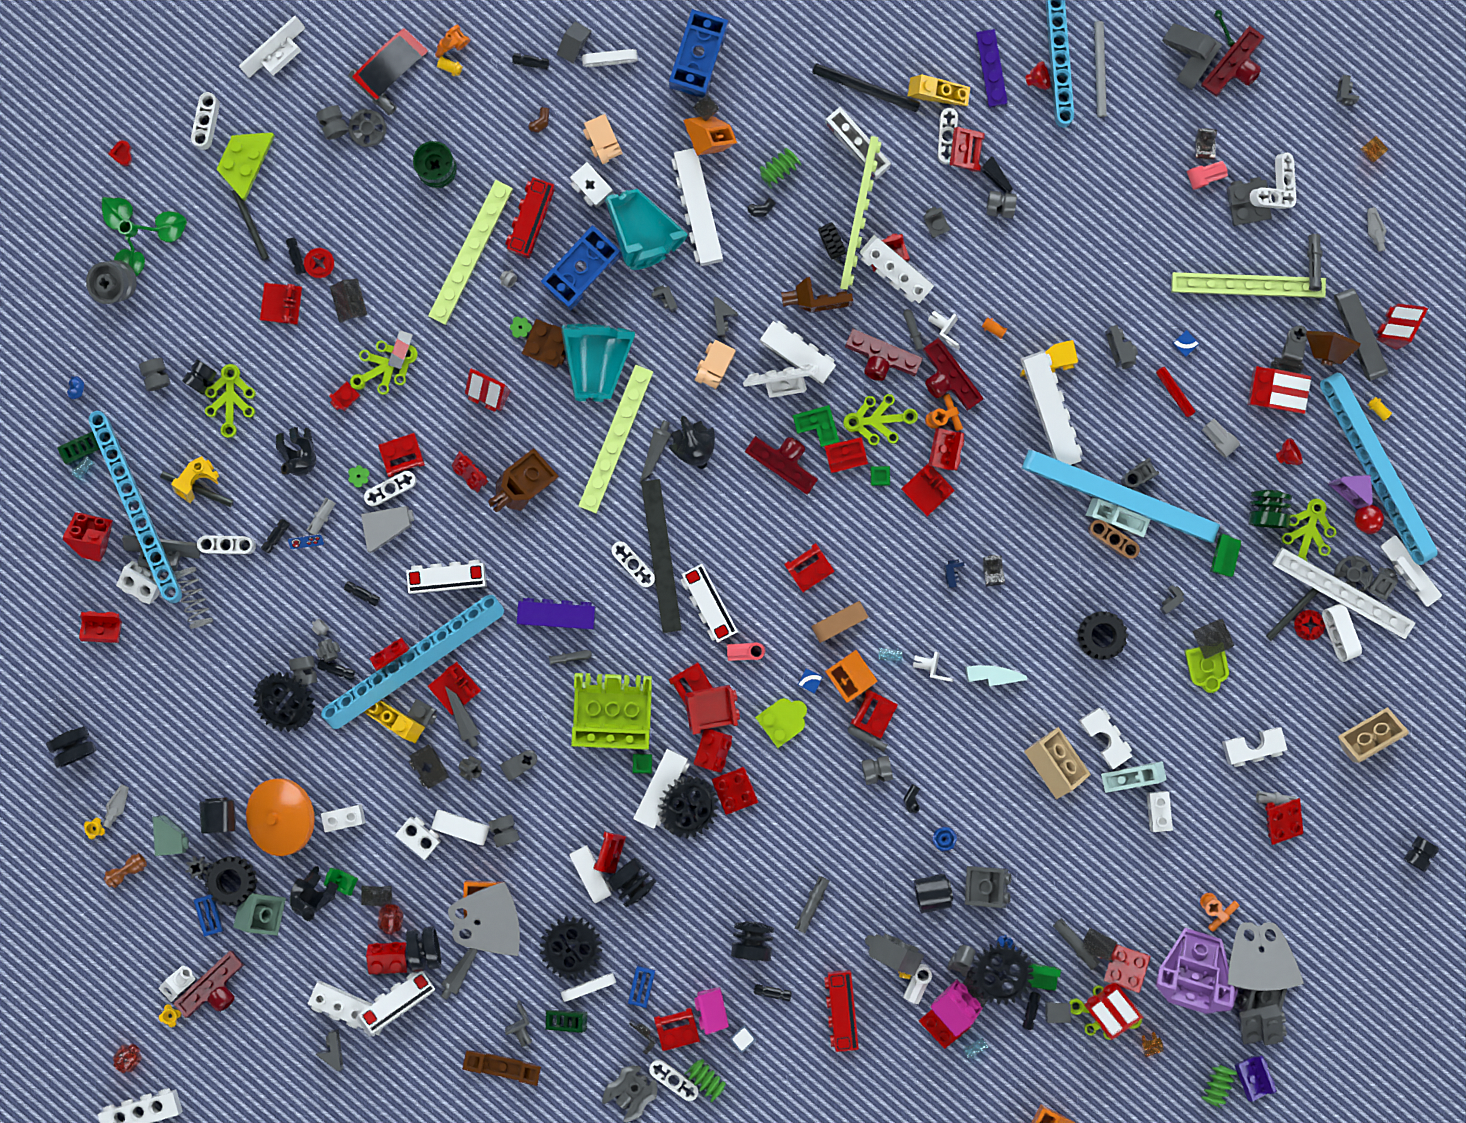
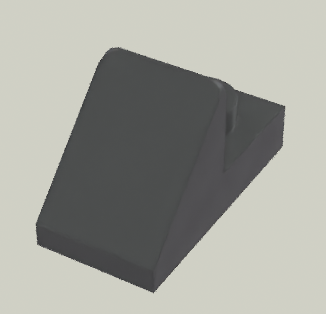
[713,297,738,337]
[316,1029,344,1071]

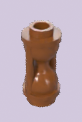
[104,853,147,888]

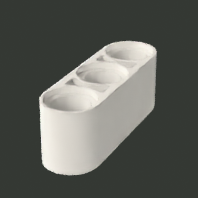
[191,92,220,150]
[197,536,256,555]
[1322,604,1362,662]
[431,809,490,845]
[570,845,612,904]

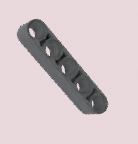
[1334,288,1388,381]

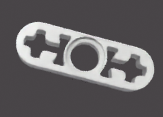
[582,49,638,67]
[938,108,958,164]
[364,471,417,507]
[612,542,655,587]
[561,973,616,1002]
[649,1059,698,1101]

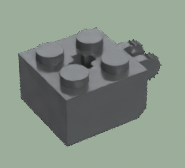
[865,933,924,976]

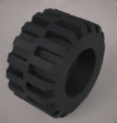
[1077,611,1128,660]
[205,856,257,906]

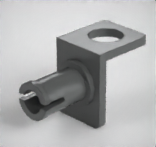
[505,1000,532,1047]

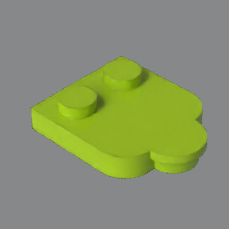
[1184,642,1229,693]
[755,698,807,748]

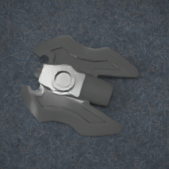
[602,1065,658,1123]

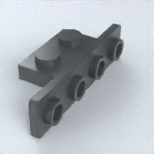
[122,535,200,571]

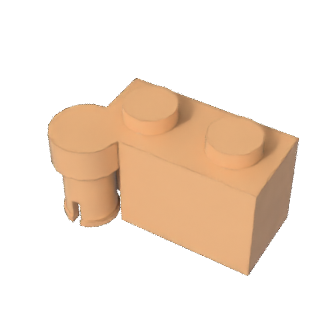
[583,114,623,164]
[694,340,736,390]

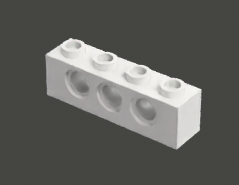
[98,1088,183,1123]

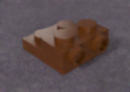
[522,319,566,369]

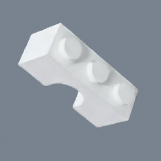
[1078,708,1132,769]
[1222,727,1287,767]

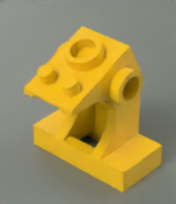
[171,456,219,504]

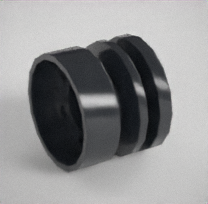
[605,857,656,908]
[731,921,774,961]

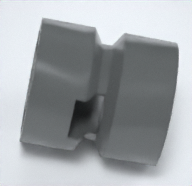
[316,105,349,140]
[986,191,1017,219]
[138,358,171,391]
[289,656,318,685]
[862,756,893,785]
[488,814,520,848]

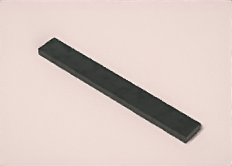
[641,479,682,633]

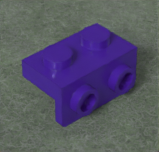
[1234,1056,1277,1102]

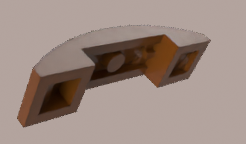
[462,1050,542,1086]

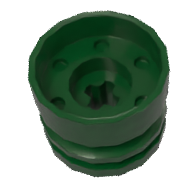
[413,141,457,188]
[1248,490,1292,528]

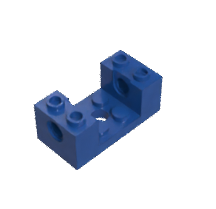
[669,9,729,99]
[540,225,622,311]

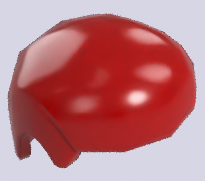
[1354,505,1384,535]

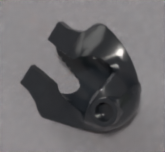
[669,416,715,469]
[276,427,317,476]
[290,866,339,921]

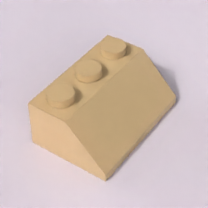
[1338,707,1409,763]
[1024,727,1091,799]

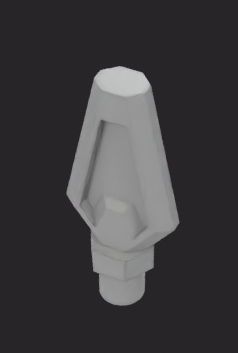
[1367,207,1387,252]
[103,784,129,828]

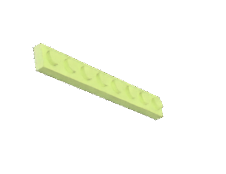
[840,136,881,290]
[428,180,513,325]
[1171,272,1326,298]
[579,365,653,514]

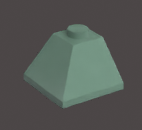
[153,815,189,856]
[233,893,286,936]

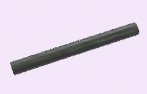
[232,190,269,261]
[160,471,234,507]
[1266,588,1320,641]

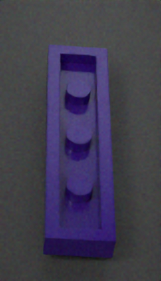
[976,29,1008,108]

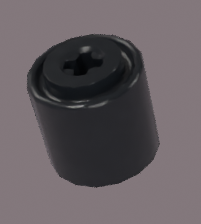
[199,797,236,833]
[914,873,953,914]

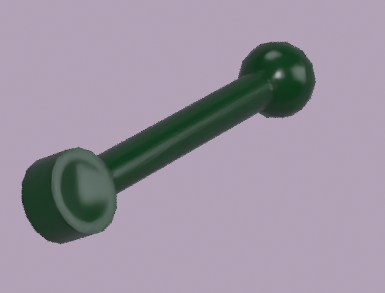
[1214,10,1235,47]

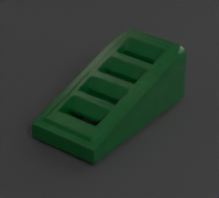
[57,431,100,465]
[545,1010,587,1033]

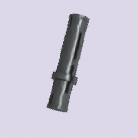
[348,68,397,116]
[1307,234,1323,291]
[795,876,830,933]
[1053,918,1100,970]

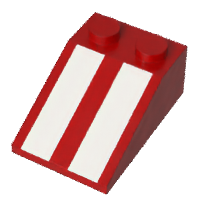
[1376,303,1428,350]
[1247,366,1311,414]
[465,368,511,412]
[1084,983,1143,1041]

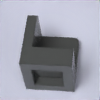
[1045,1001,1071,1023]

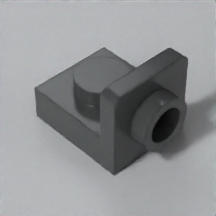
[1336,75,1360,106]
[923,207,950,239]
[651,285,678,312]
[1369,567,1398,600]
[1160,585,1185,615]
[407,699,438,727]

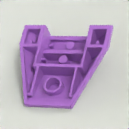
[1156,928,1234,1014]

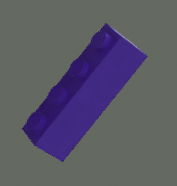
[517,598,596,630]

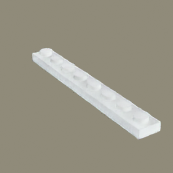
[1272,547,1415,639]

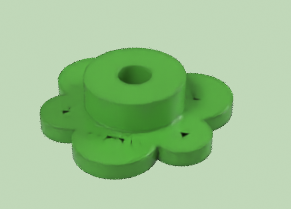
[510,317,532,338]
[348,465,370,488]

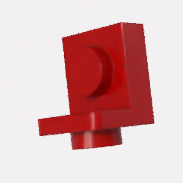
[329,381,361,411]

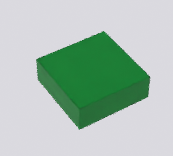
[870,466,890,486]
[633,754,652,774]

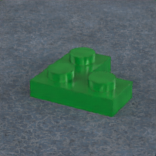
[792,405,840,447]

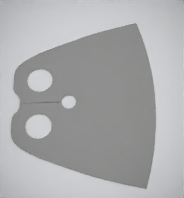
[448,882,520,956]
[1228,923,1304,991]

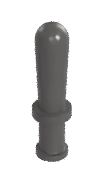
[903,309,924,351]
[549,650,592,665]
[848,725,888,753]

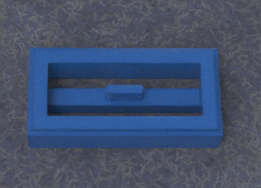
[194,895,224,937]
[628,965,656,1008]

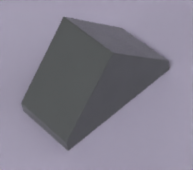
[557,21,592,64]

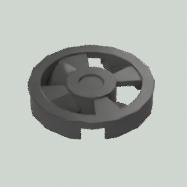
[348,109,386,147]
[1334,556,1374,592]

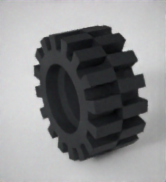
[818,222,846,260]

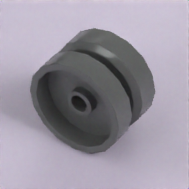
[86,260,137,304]

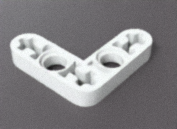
[1250,152,1296,209]

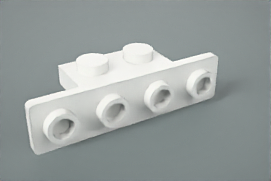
[239,16,305,78]
[743,364,819,398]
[1380,535,1442,607]

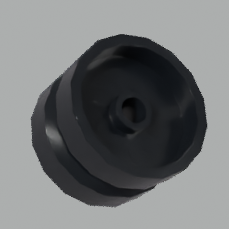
[46,726,97,768]
[406,926,442,973]

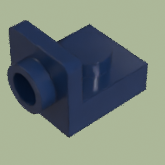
[944,559,965,589]

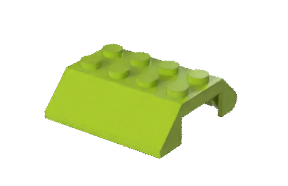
[571,673,652,749]

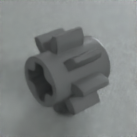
[315,639,341,662]
[458,756,482,781]
[185,856,210,880]

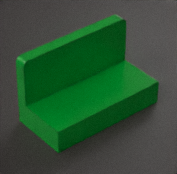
[1210,534,1241,577]
[1028,963,1061,991]

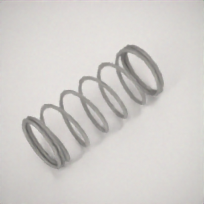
[174,567,213,629]

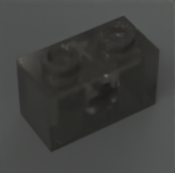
[409,744,450,789]

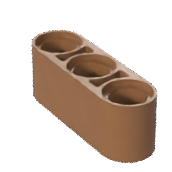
[1088,520,1140,559]
[811,601,869,643]

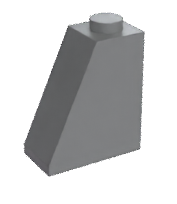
[361,506,414,553]

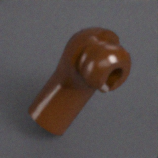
[528,108,550,133]

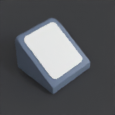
[729,1025,757,1053]

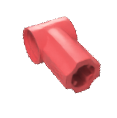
[1187,161,1228,190]
[727,642,766,661]

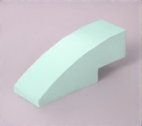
[1085,498,1151,537]
[965,665,1027,686]

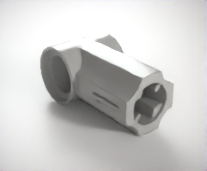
[1202,419,1240,458]

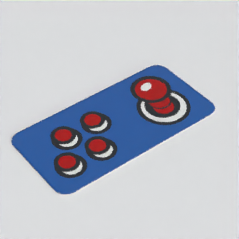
[287,534,324,549]

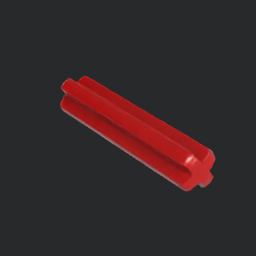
[1156,367,1195,417]

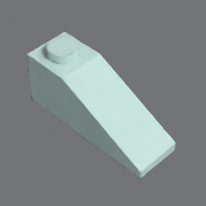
[1101,761,1167,793]

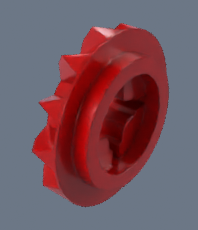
[304,248,335,278]
[1294,610,1325,640]

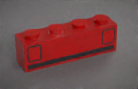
[505,177,555,259]
[824,970,859,1052]

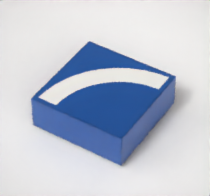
[1172,330,1199,357]
[798,668,823,694]

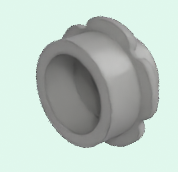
[500,270,517,288]
[312,618,329,636]

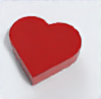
[108,140,132,166]

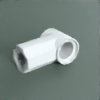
[903,964,932,1004]

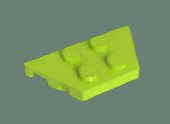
[216,132,275,201]

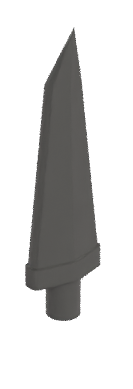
[640,420,672,482]
[445,686,480,748]
[441,948,477,1000]

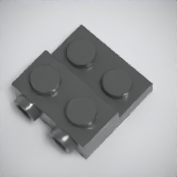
[1226,177,1272,226]
[1105,325,1138,369]
[965,866,1012,908]
[1237,988,1287,1011]
[1239,1004,1287,1046]

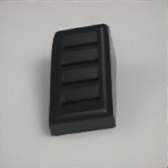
[981,156,1013,193]

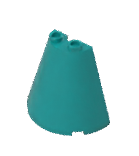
[604,189,688,270]
[561,323,635,402]

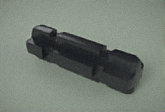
[512,53,550,70]
[285,237,306,275]
[261,519,290,553]
[344,581,380,606]
[317,659,355,680]
[754,984,792,1001]
[1023,992,1041,1030]

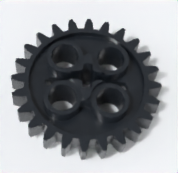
[253,672,315,732]
[658,775,719,839]
[540,916,602,979]
[971,941,1034,1005]

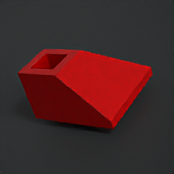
[63,512,113,562]

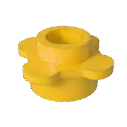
[84,817,105,839]
[159,1004,182,1027]

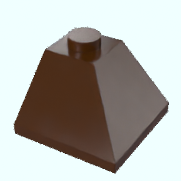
[1306,331,1361,367]

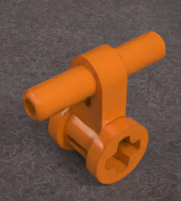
[435,25,470,58]
[925,394,963,431]
[1200,893,1240,932]

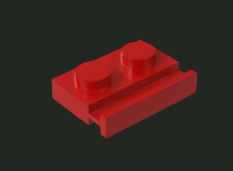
[824,437,868,473]

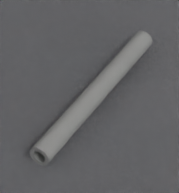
[1094,21,1107,117]

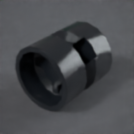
[182,359,217,395]
[1404,836,1439,872]

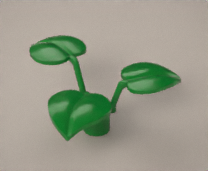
[102,197,187,277]

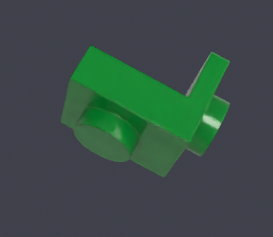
[323,868,358,896]

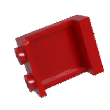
[684,685,740,735]

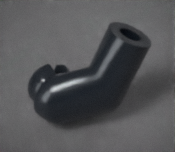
[747,198,776,217]
[904,784,920,814]

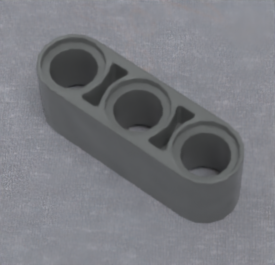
[1162,23,1216,60]
[1176,34,1222,90]

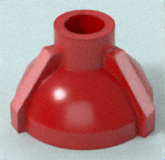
[1026,61,1051,90]
[1276,438,1303,465]

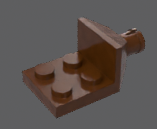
[781,277,853,313]
[488,448,559,512]

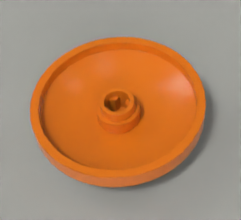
[246,778,314,856]

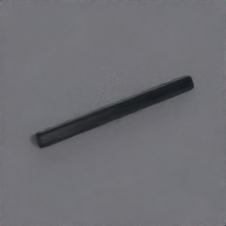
[812,63,920,112]

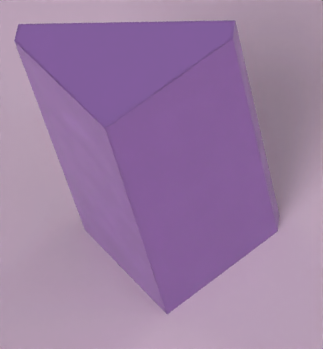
[1328,475,1373,509]

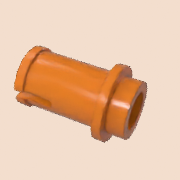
[982,317,1007,339]

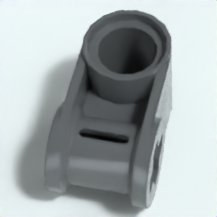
[1281,325,1307,364]
[1121,457,1160,489]
[499,750,538,782]
[947,945,976,977]

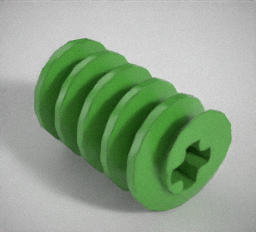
[759,148,802,188]
[684,1059,726,1102]
[1201,1064,1237,1108]

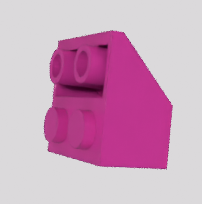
[930,979,983,1036]
[694,987,729,1035]

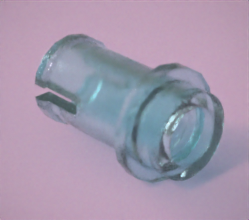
[71,456,95,480]
[879,648,903,663]
[963,1037,989,1059]

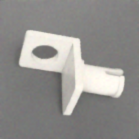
[928,311,960,350]
[913,652,954,682]
[159,966,195,1002]

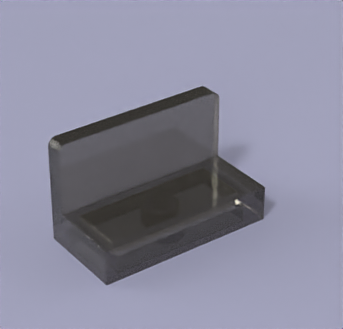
[330,278,367,323]

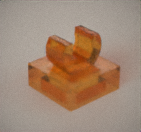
[1360,136,1388,164]
[1142,1032,1164,1057]

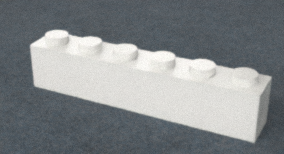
[671,148,723,266]
[1020,351,1083,465]

